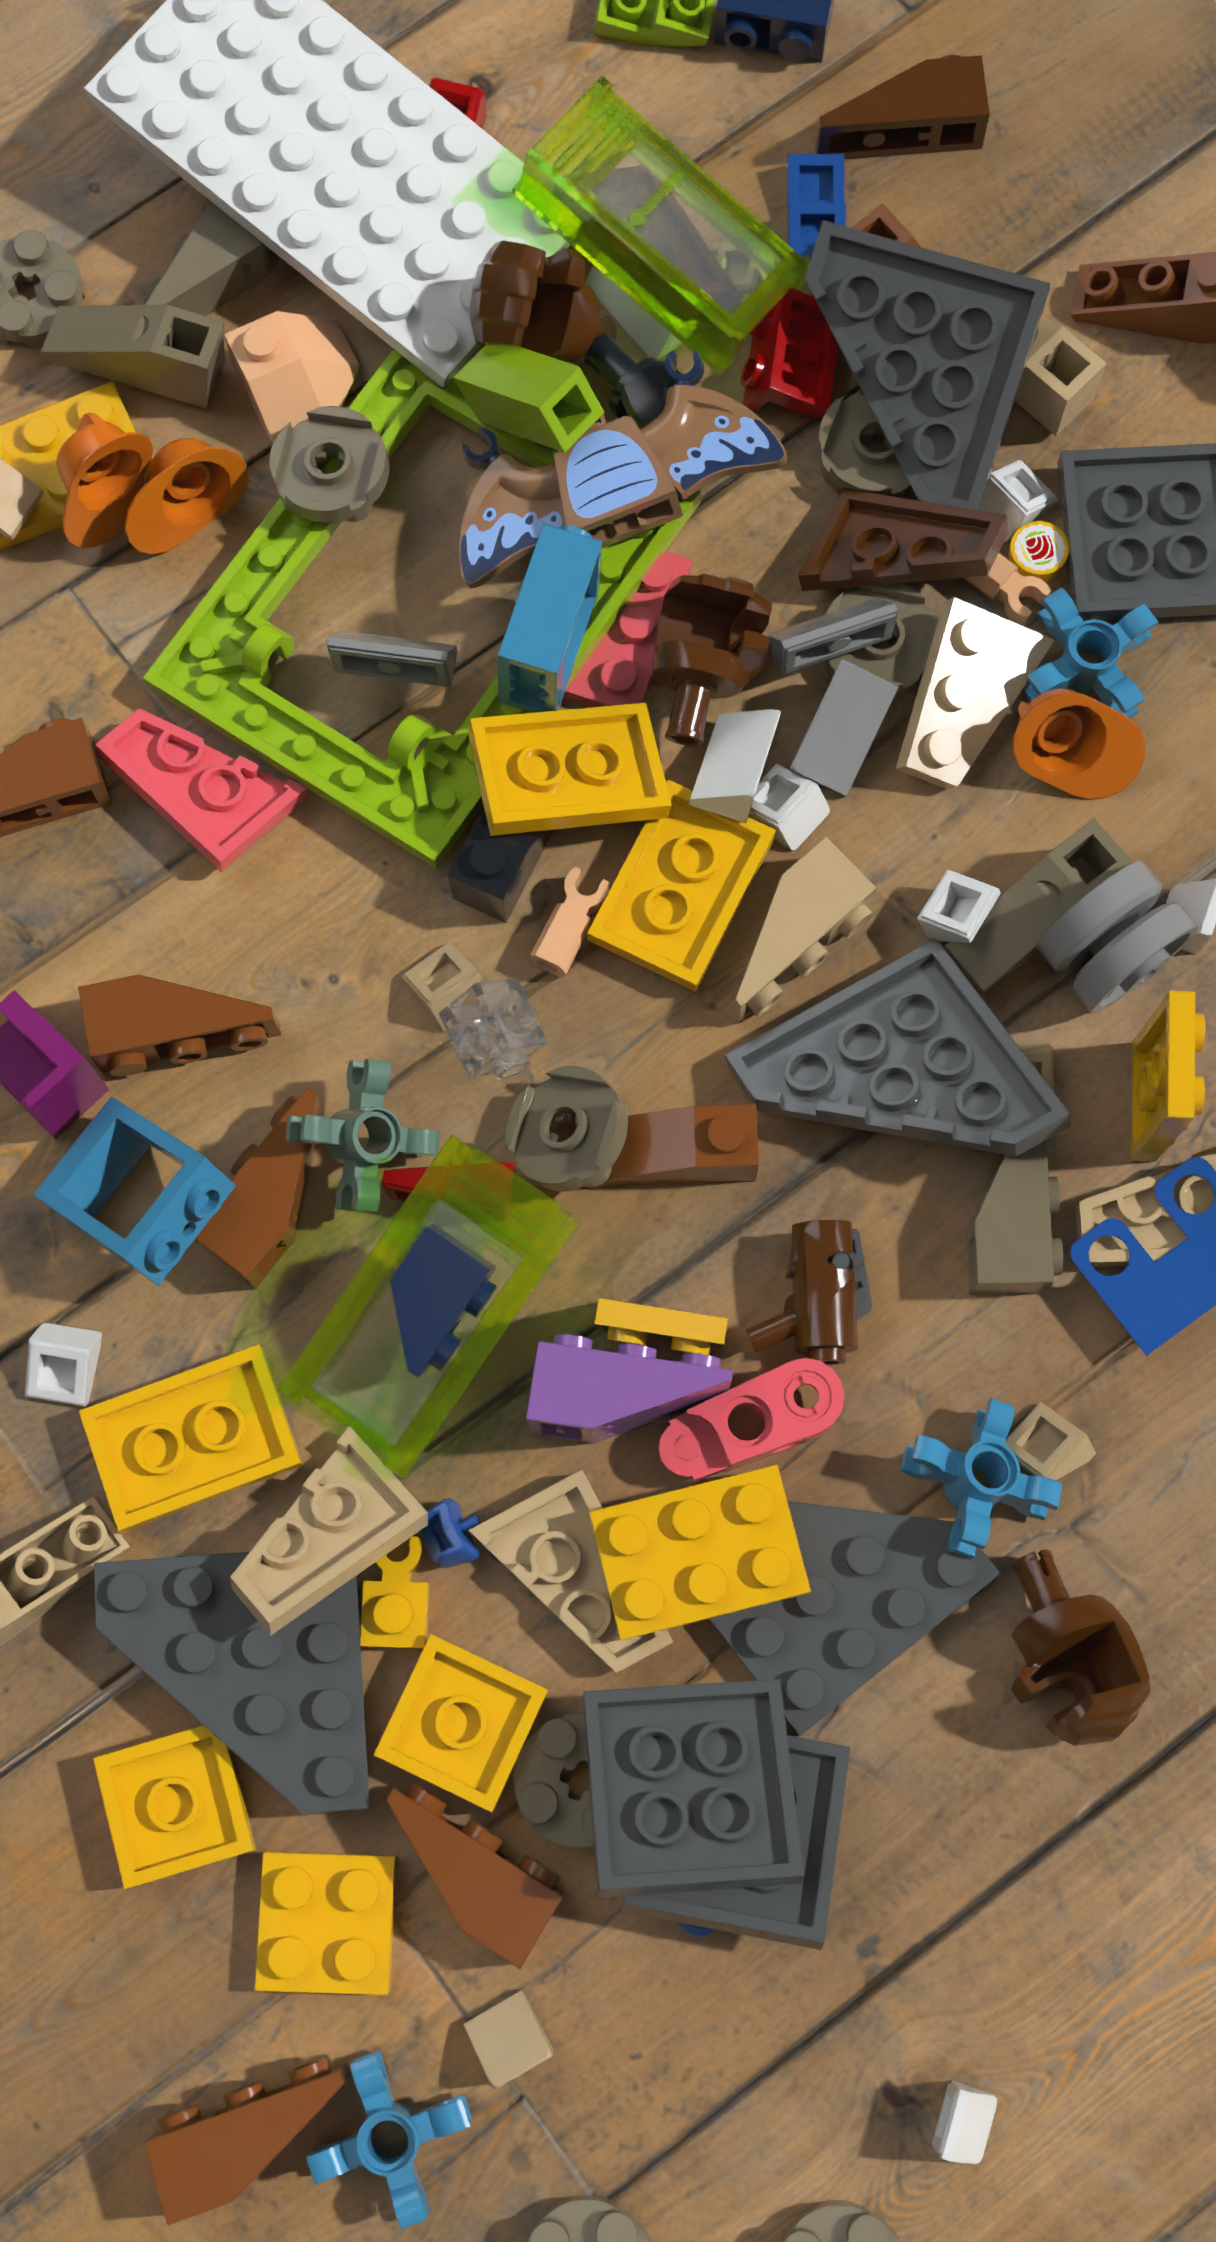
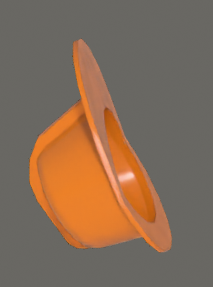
[56,413,153,548]
[124,438,249,555]
[1013,689,1145,799]

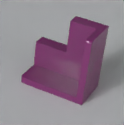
[0,990,109,1140]

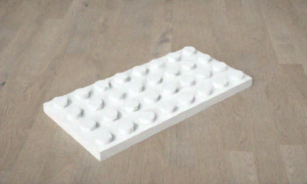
[84,0,587,389]

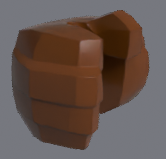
[470,240,617,364]
[652,573,772,746]
[1011,1549,1150,1746]

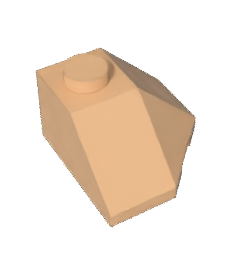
[224,311,361,445]

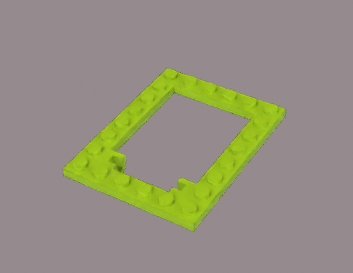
[143,349,701,870]

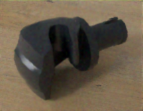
[583,333,695,429]

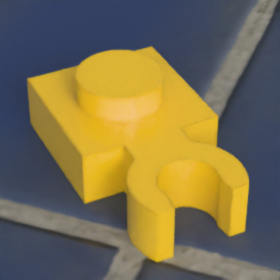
[360,1536,429,1649]

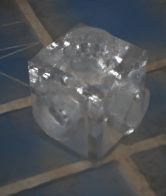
[439,978,548,1080]

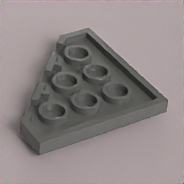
[805,220,1050,510]
[725,939,1071,1157]
[708,1501,1001,1736]
[94,1552,370,1815]

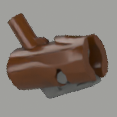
[746,1220,872,1365]

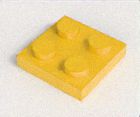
[595,1298,728,1355]
[374,1634,549,1812]
[93,1725,256,1889]
[255,1851,397,1995]

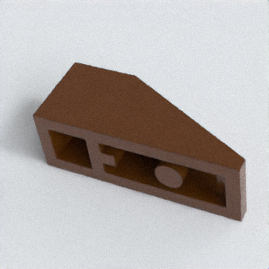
[815,55,990,159]

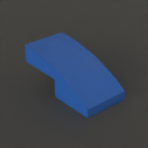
[787,154,846,263]

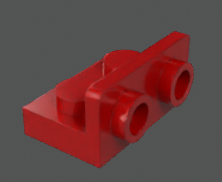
[741,285,838,420]

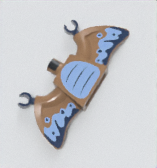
[459,350,787,588]

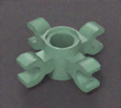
[286,1059,440,1212]

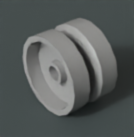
[1036,861,1199,1014]

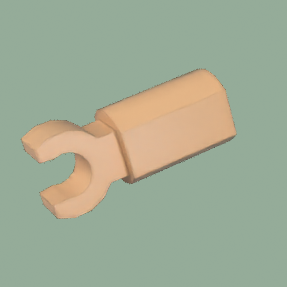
[963,553,1051,627]
[529,866,610,977]

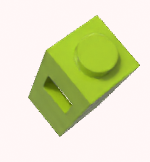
[453,345,605,453]

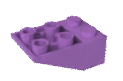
[526,1334,733,1444]

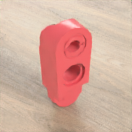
[658,1358,845,1482]

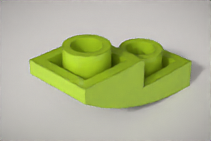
[592,0,715,47]

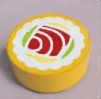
[1008,521,1069,583]

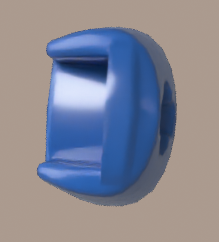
[421,1498,481,1569]

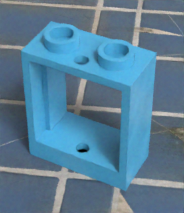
[498,523,602,713]
[33,1096,236,1286]

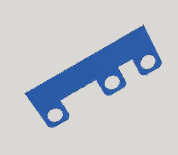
[1070,1157,1216,1356]

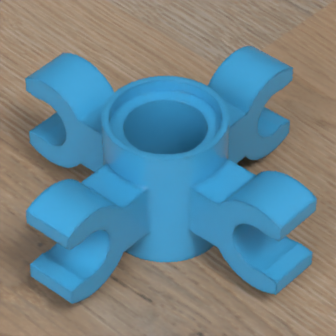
[1022,588,1158,718]
[900,1398,1063,1559]
[306,2050,473,2229]

